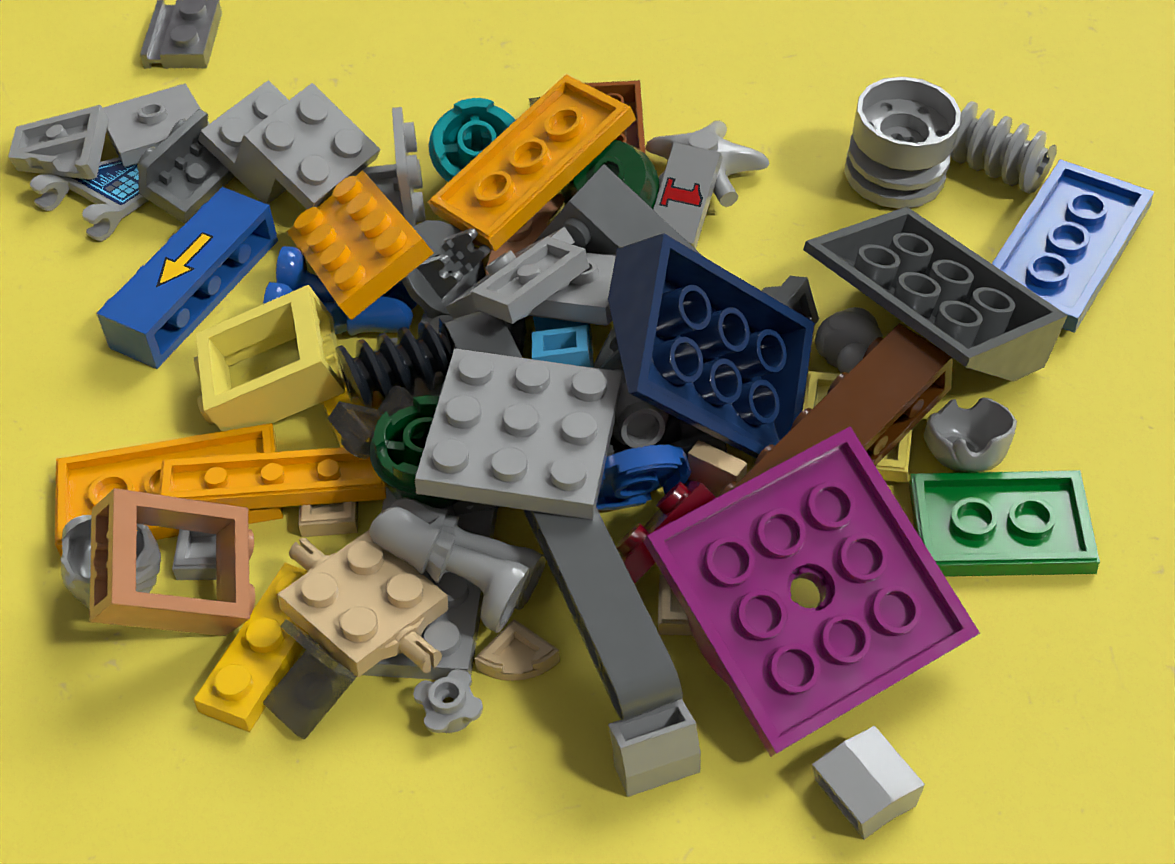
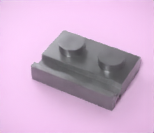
[140,0,222,68]

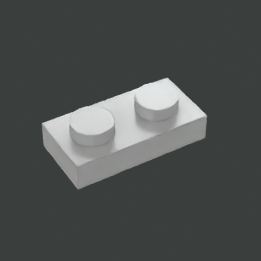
[470,236,589,324]

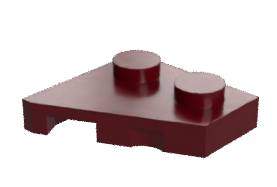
[616,480,716,583]

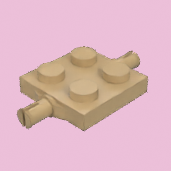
[278,530,448,677]

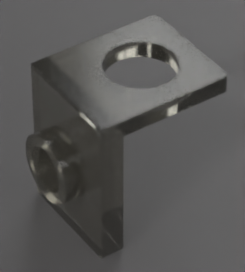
[263,619,357,740]

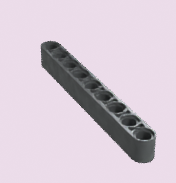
[443,311,683,722]

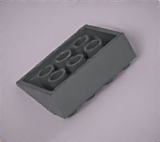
[803,207,1068,382]

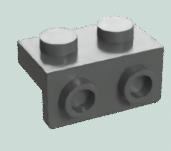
[137,109,235,224]

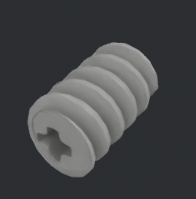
[950,101,1057,194]

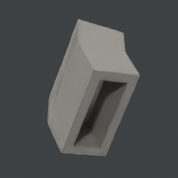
[608,699,701,797]
[812,726,925,839]

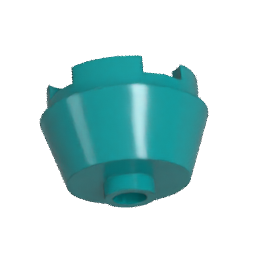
[429,98,516,182]

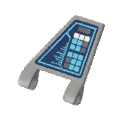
[30,157,149,241]

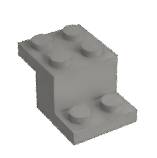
[198,80,381,209]

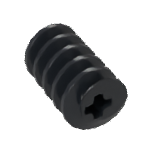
[335,318,453,410]

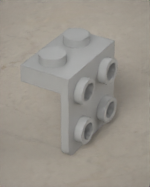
[364,107,426,227]

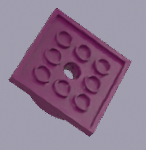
[643,427,980,757]

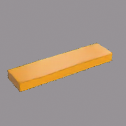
[158,445,386,509]

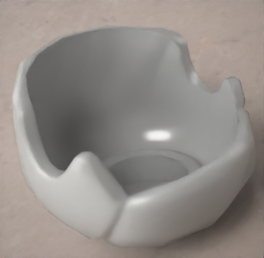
[924,397,1017,473]

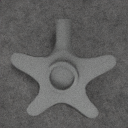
[645,120,769,207]

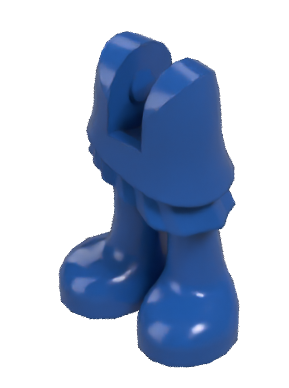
[263,246,417,336]

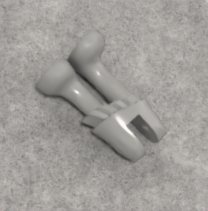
[369,497,546,633]

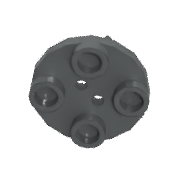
[401,220,490,319]

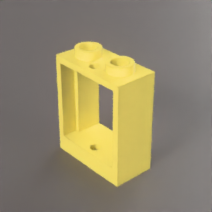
[193,285,345,431]

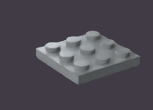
[415,349,623,520]

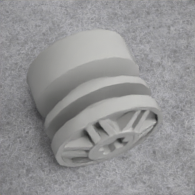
[844,77,961,209]

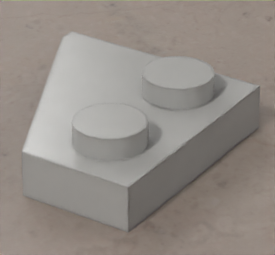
[8,105,109,179]

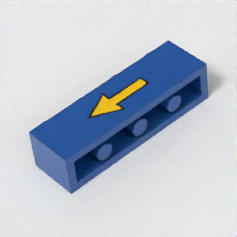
[96,187,278,369]

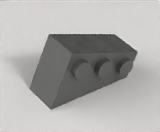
[534,164,701,256]

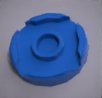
[596,445,691,510]

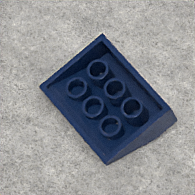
[608,233,814,459]

